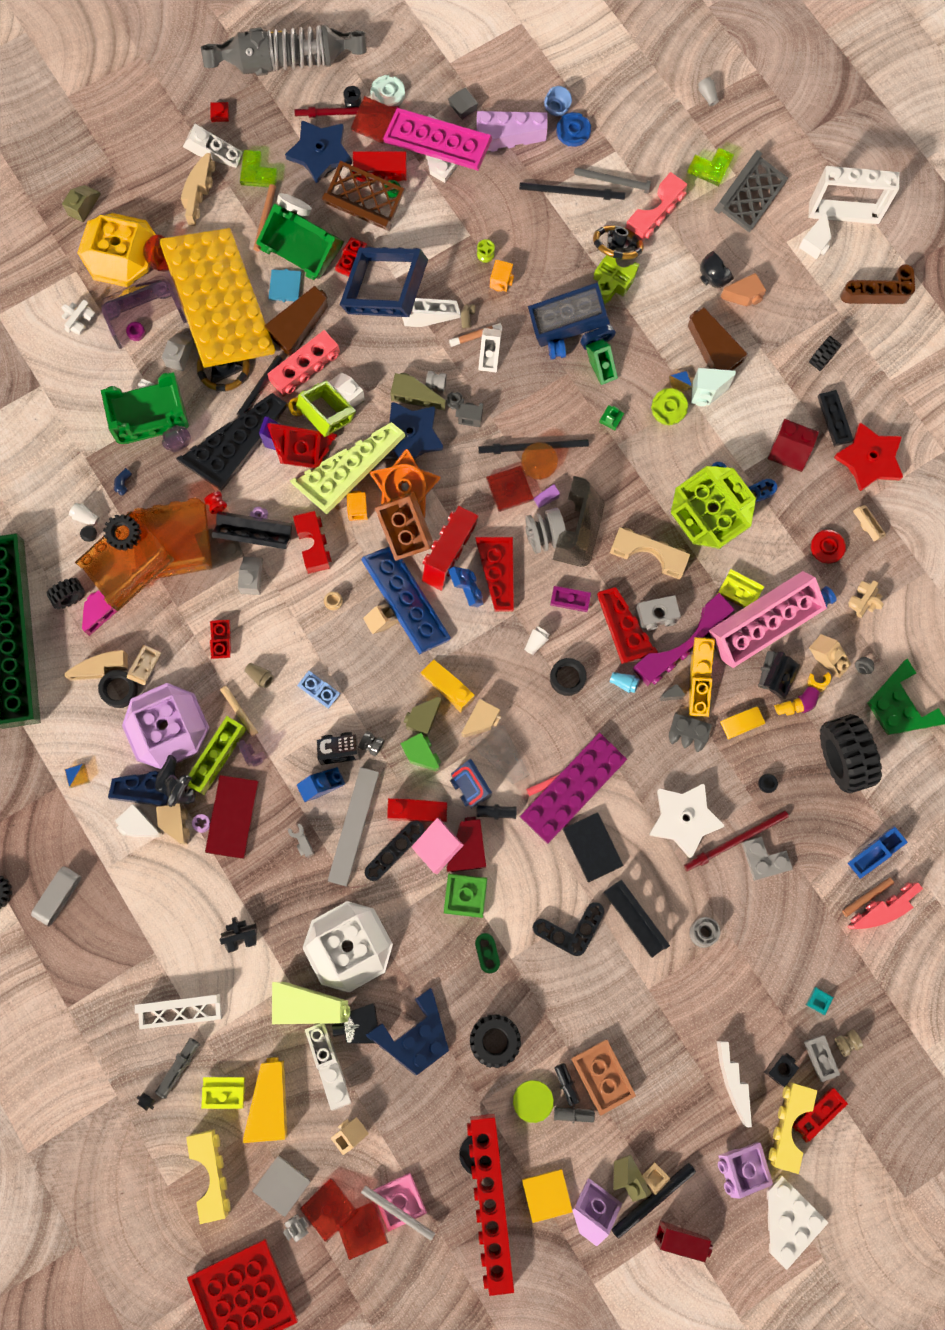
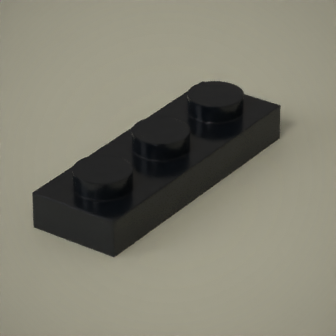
[817,390,854,447]

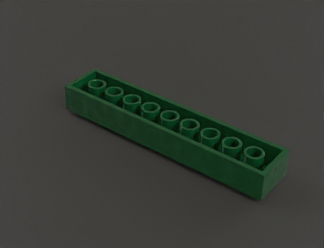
[0,533,41,729]

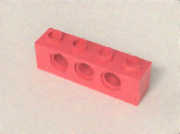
[267,330,340,397]

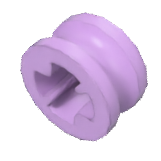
[192,814,210,833]

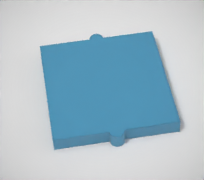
[269,269,301,302]

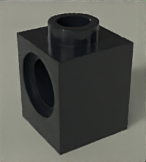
[764,1053,799,1087]

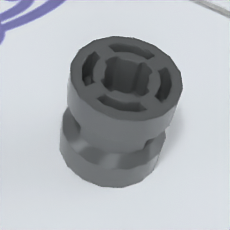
[358,731,385,757]

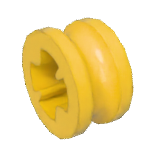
[289,398,303,416]

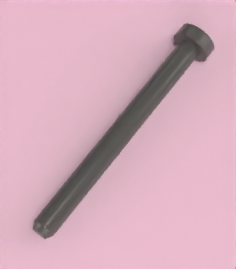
[574,168,651,194]

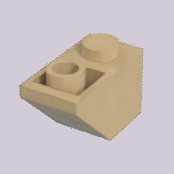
[809,634,851,678]
[156,804,190,845]

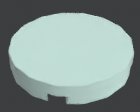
[370,75,405,106]

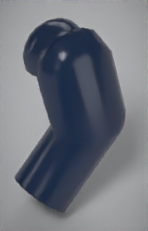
[114,468,132,496]

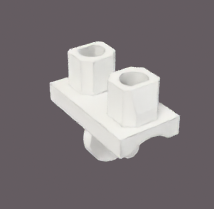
[61,300,95,335]

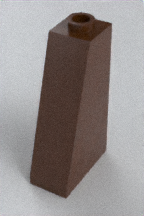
[265,286,328,357]
[688,307,748,371]

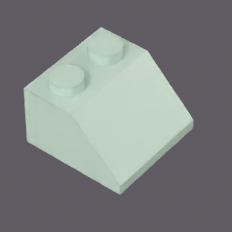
[691,368,736,406]

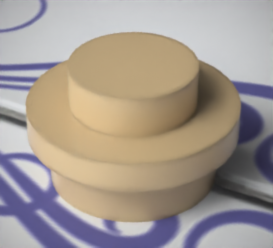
[324,592,343,611]

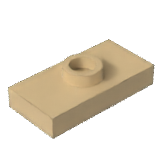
[853,505,886,541]
[127,645,161,685]

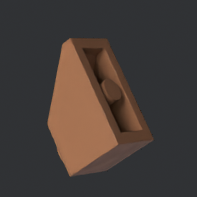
[721,273,766,307]

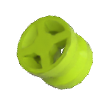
[477,239,495,263]

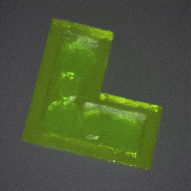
[687,147,734,187]
[240,150,278,187]

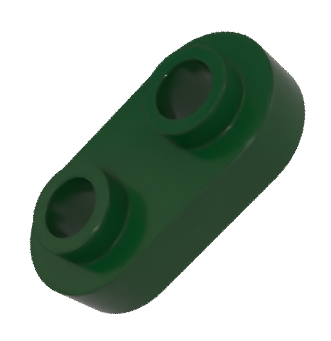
[475,933,500,974]

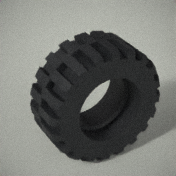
[820,714,882,793]

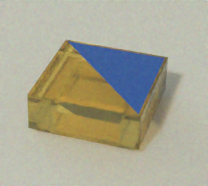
[669,371,693,392]
[64,763,90,788]

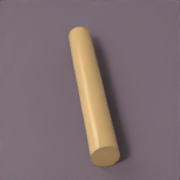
[220,686,258,737]

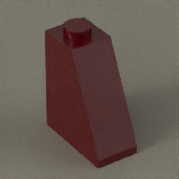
[446,816,486,873]
[654,1220,713,1263]

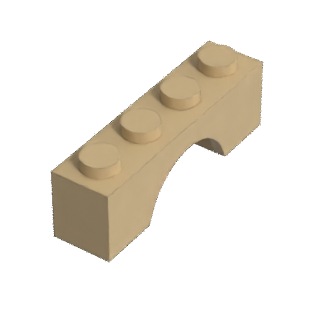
[610,527,690,580]

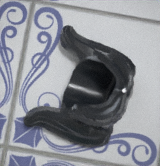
[155,755,196,807]

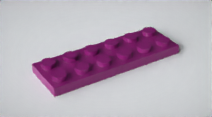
[519,732,627,844]

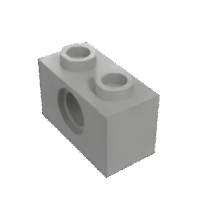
[636,595,681,630]

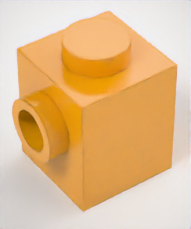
[490,260,514,292]

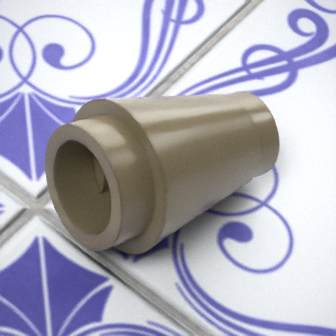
[245,663,274,688]

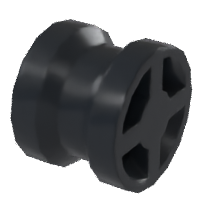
[343,86,362,107]

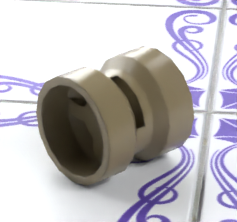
[834,1029,863,1057]

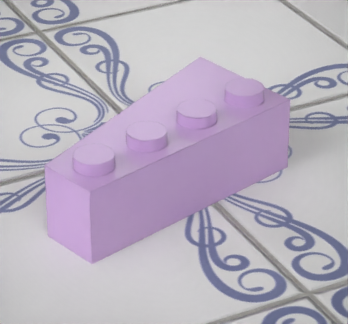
[476,111,547,152]

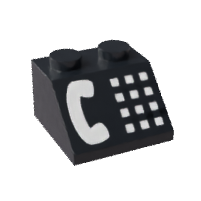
[317,732,360,765]

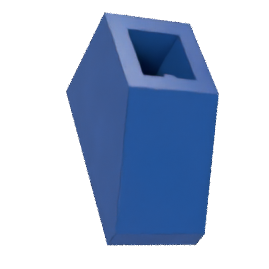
[297,767,345,802]

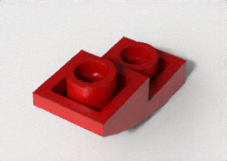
[335,237,367,277]
[210,620,231,659]

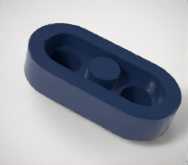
[580,325,616,350]

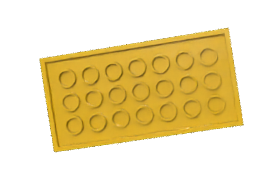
[160,228,275,368]

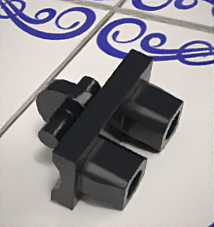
[219,917,258,953]

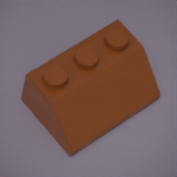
[375,491,433,561]

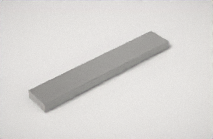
[328,767,379,887]

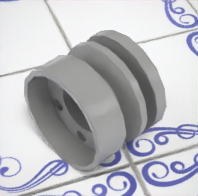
[525,508,568,554]

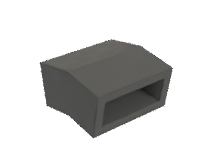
[448,88,478,120]

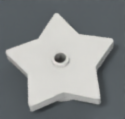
[650,784,724,858]

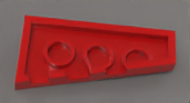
[475,537,514,612]
[597,587,658,664]

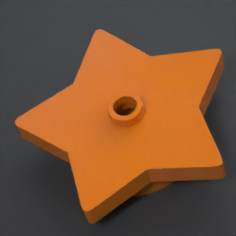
[370,449,441,518]

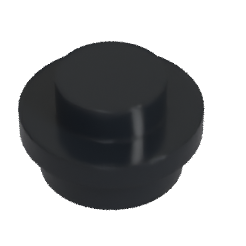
[758,774,778,793]
[136,1092,156,1111]

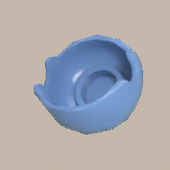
[544,86,572,117]

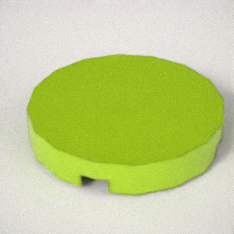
[651,388,688,426]
[513,1080,554,1123]

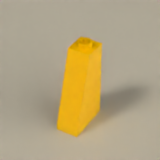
[243,1057,287,1143]

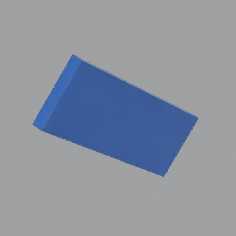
[361,546,451,655]

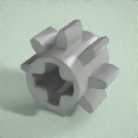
[283,1214,310,1242]

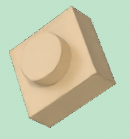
[642,1163,670,1195]

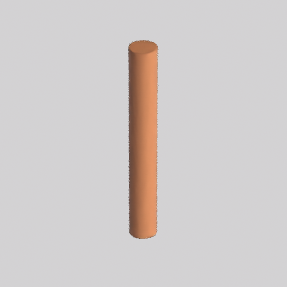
[842,877,894,917]

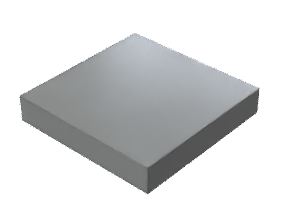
[252,1155,311,1217]

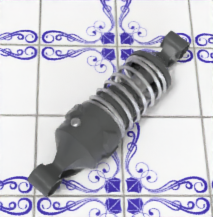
[201,24,367,76]

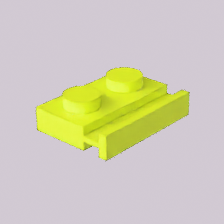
[717,569,764,608]
[201,1077,245,1109]

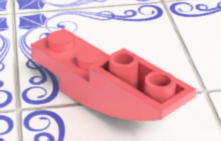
[848,882,923,929]

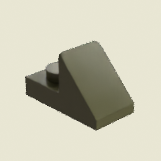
[613,1154,651,1202]

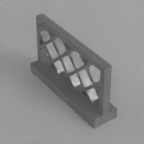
[714,150,788,232]

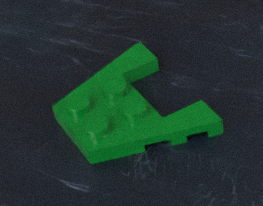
[867,659,945,736]

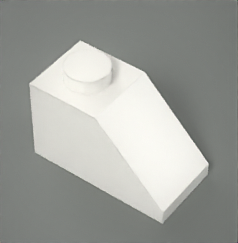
[799,213,831,259]
[479,328,502,372]
[329,372,365,408]
[115,804,163,837]

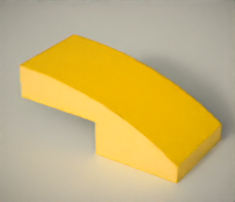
[720,706,766,739]

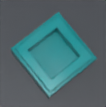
[806,987,834,1015]

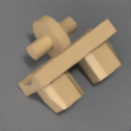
[848,580,884,618]

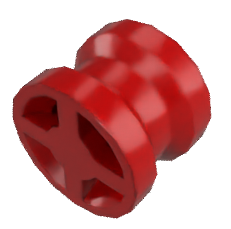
[204,491,227,514]

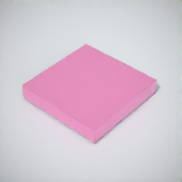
[412,818,463,874]
[373,1172,427,1232]

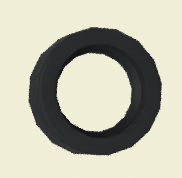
[550,658,587,696]
[98,670,138,708]

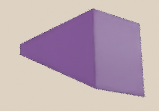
[533,484,560,508]

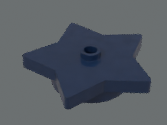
[285,121,352,183]
[389,402,443,460]

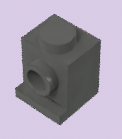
[455,403,483,428]

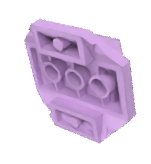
[122,683,210,769]

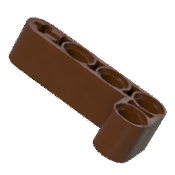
[840,264,915,304]

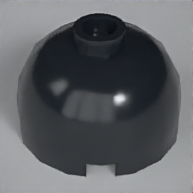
[700,251,734,288]

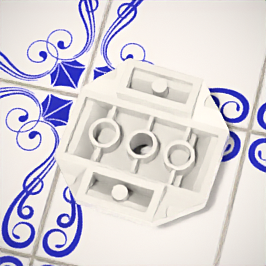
[303,901,393,992]

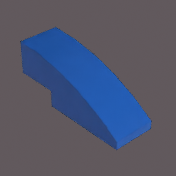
[848,825,908,879]

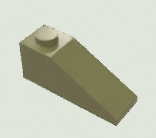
[390,373,446,411]

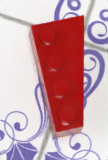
[422,506,479,591]

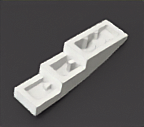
[717,1041,752,1127]

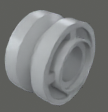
[689,917,720,948]

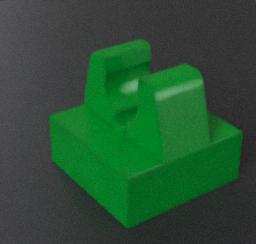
[599,405,625,431]

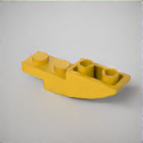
[689,637,715,717]

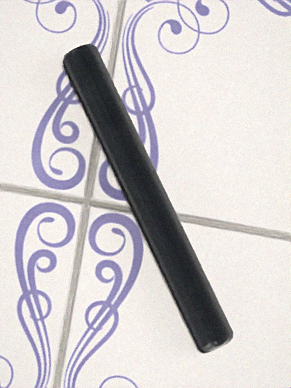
[611,1163,696,1239]

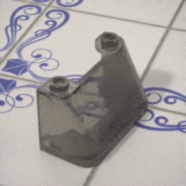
[553,476,605,567]

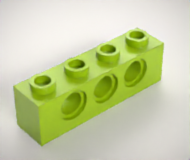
[188,716,247,796]

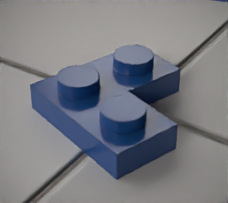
[448,566,484,607]

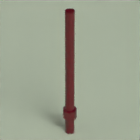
[294,106,399,118]
[684,811,789,872]

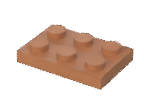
[571,1039,636,1116]

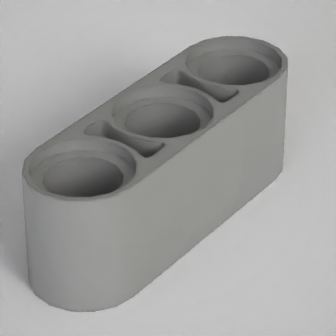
[31,866,81,926]

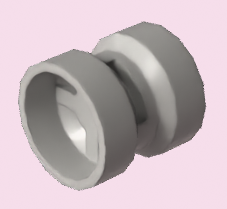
[426,371,447,392]

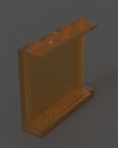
[127,498,212,582]
[75,511,175,611]

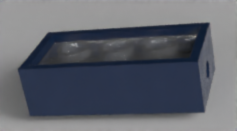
[528,282,610,347]

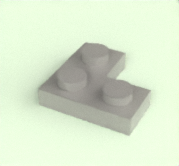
[742,837,793,881]

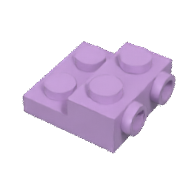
[718,1143,773,1199]

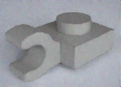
[288,823,315,858]

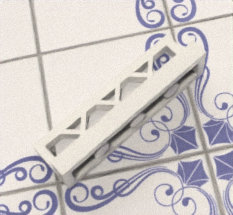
[135,994,222,1029]

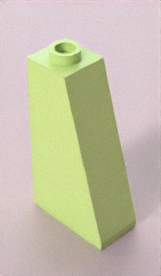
[272,982,350,1024]

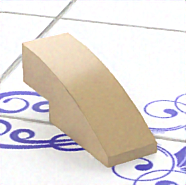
[65,650,128,680]

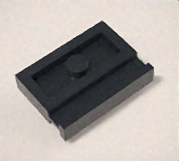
[763,652,800,699]

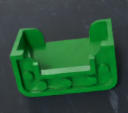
[256,203,345,281]
[101,372,189,444]

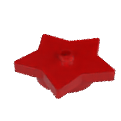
[834,423,903,491]

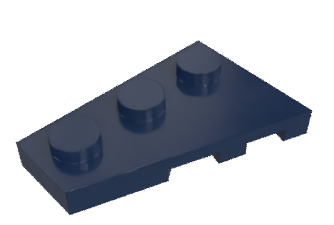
[108,771,168,806]

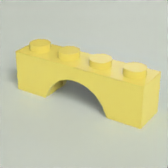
[768,1082,817,1174]
[186,1129,231,1224]

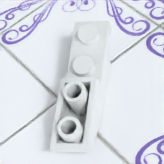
[305,1023,351,1111]

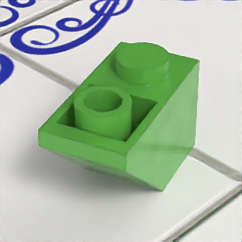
[401,733,441,771]

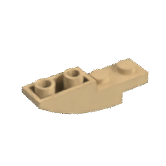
[181,153,215,226]

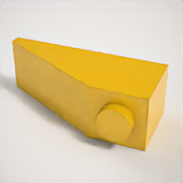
[420,659,475,712]

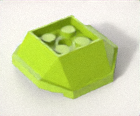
[671,466,756,549]

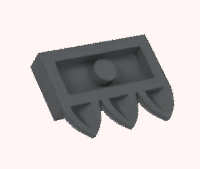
[669,713,712,752]

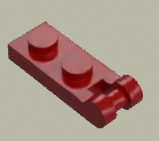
[792,1087,848,1143]

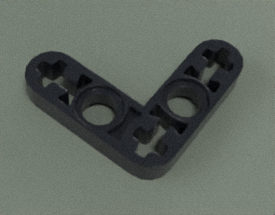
[532,902,604,956]

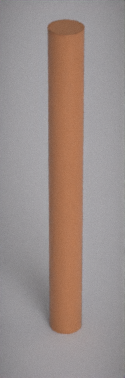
[253,184,276,251]

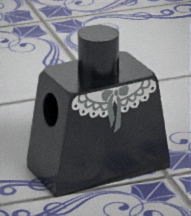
[332,1003,378,1044]

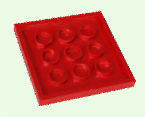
[187,1239,298,1330]

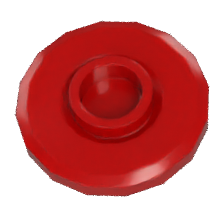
[810,530,846,564]

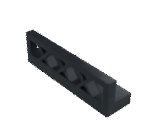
[212,511,292,549]
[603,880,670,958]

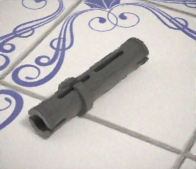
[155,1038,200,1099]

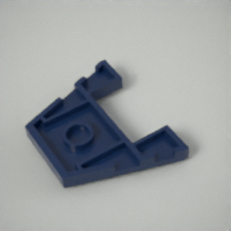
[366,988,449,1075]

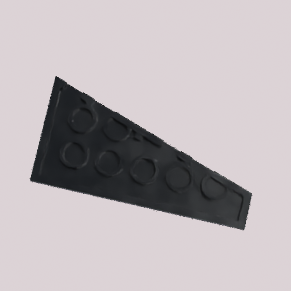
[176,393,288,491]

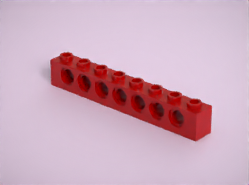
[467,1114,514,1296]

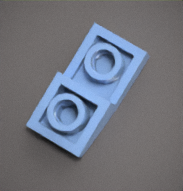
[297,671,340,709]

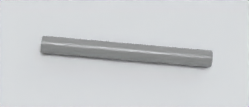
[361,1185,435,1240]

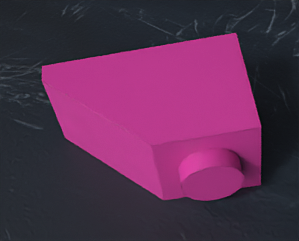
[82,590,118,636]

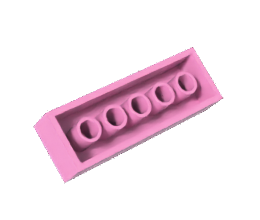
[709,571,827,668]

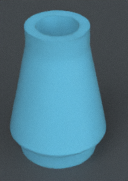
[610,672,640,693]

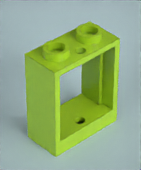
[296,380,356,437]

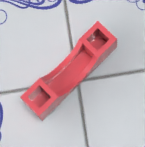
[626,172,687,241]

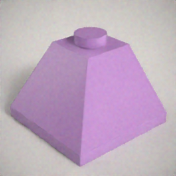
[573,1178,622,1246]

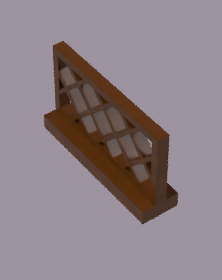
[322,161,405,231]

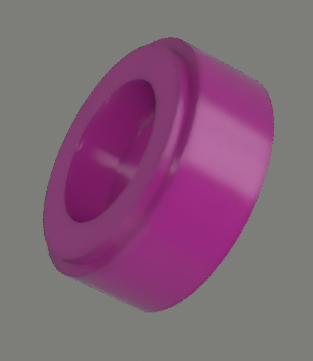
[126,322,146,341]

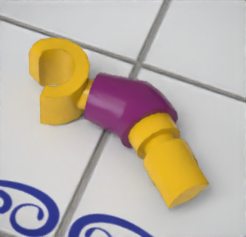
[774,672,831,716]

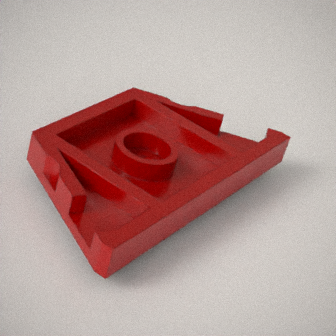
[267,423,337,469]

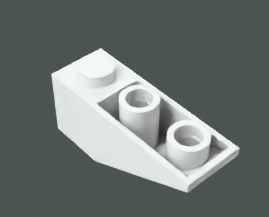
[183,124,243,168]

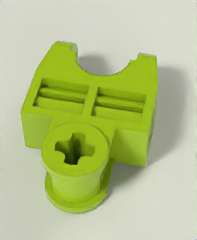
[593,255,640,304]

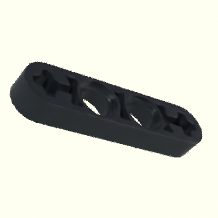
[364,821,424,882]

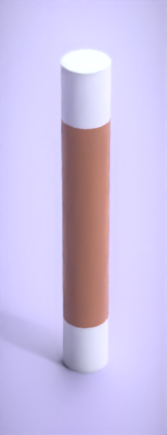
[449,323,502,347]

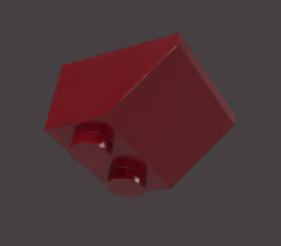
[767,419,819,472]

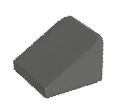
[660,684,686,701]

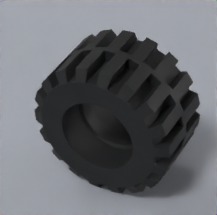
[470,1014,521,1068]

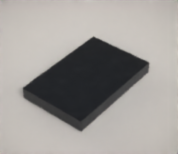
[562,812,624,883]

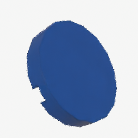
[556,112,591,147]

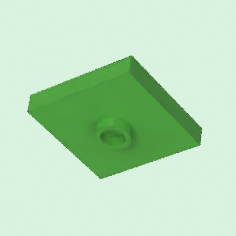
[443,873,487,918]

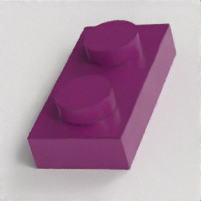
[550,586,591,612]

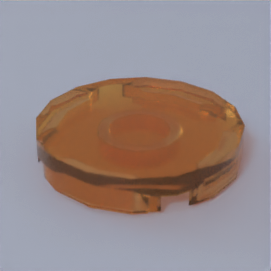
[521,442,558,480]

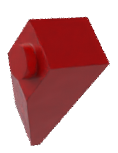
[387,798,447,822]

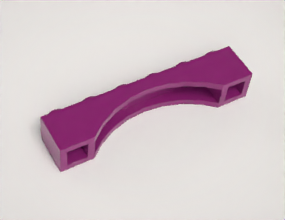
[632,593,735,686]

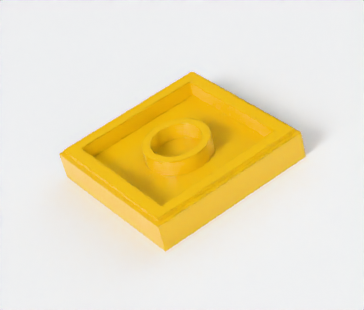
[522,1169,573,1223]

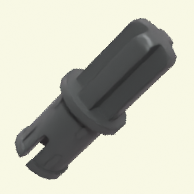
[758,651,777,689]
[554,1106,595,1124]

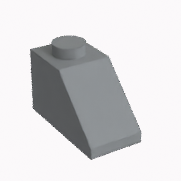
[162,333,194,371]
[238,557,263,595]

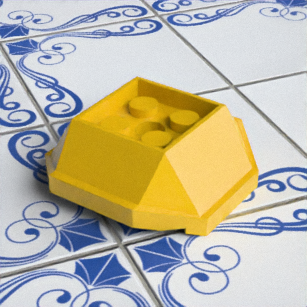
[77,213,158,287]

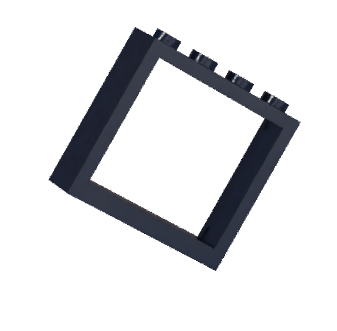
[340,247,429,317]

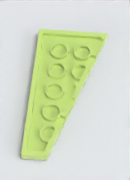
[290,422,406,514]

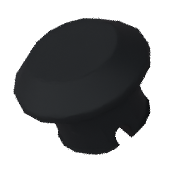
[80,525,97,542]

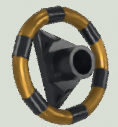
[593,225,644,260]
[197,355,250,392]

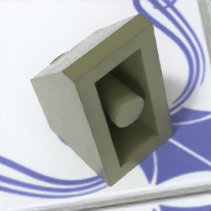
[62,185,101,222]
[404,697,442,737]

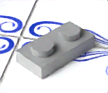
[804,1035,840,1082]

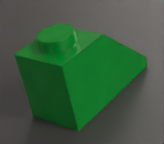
[586,339,618,385]

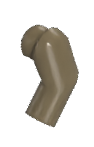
[461,304,475,329]

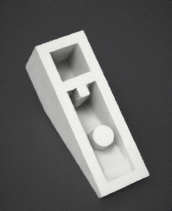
[402,298,461,327]

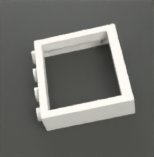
[808,166,900,224]

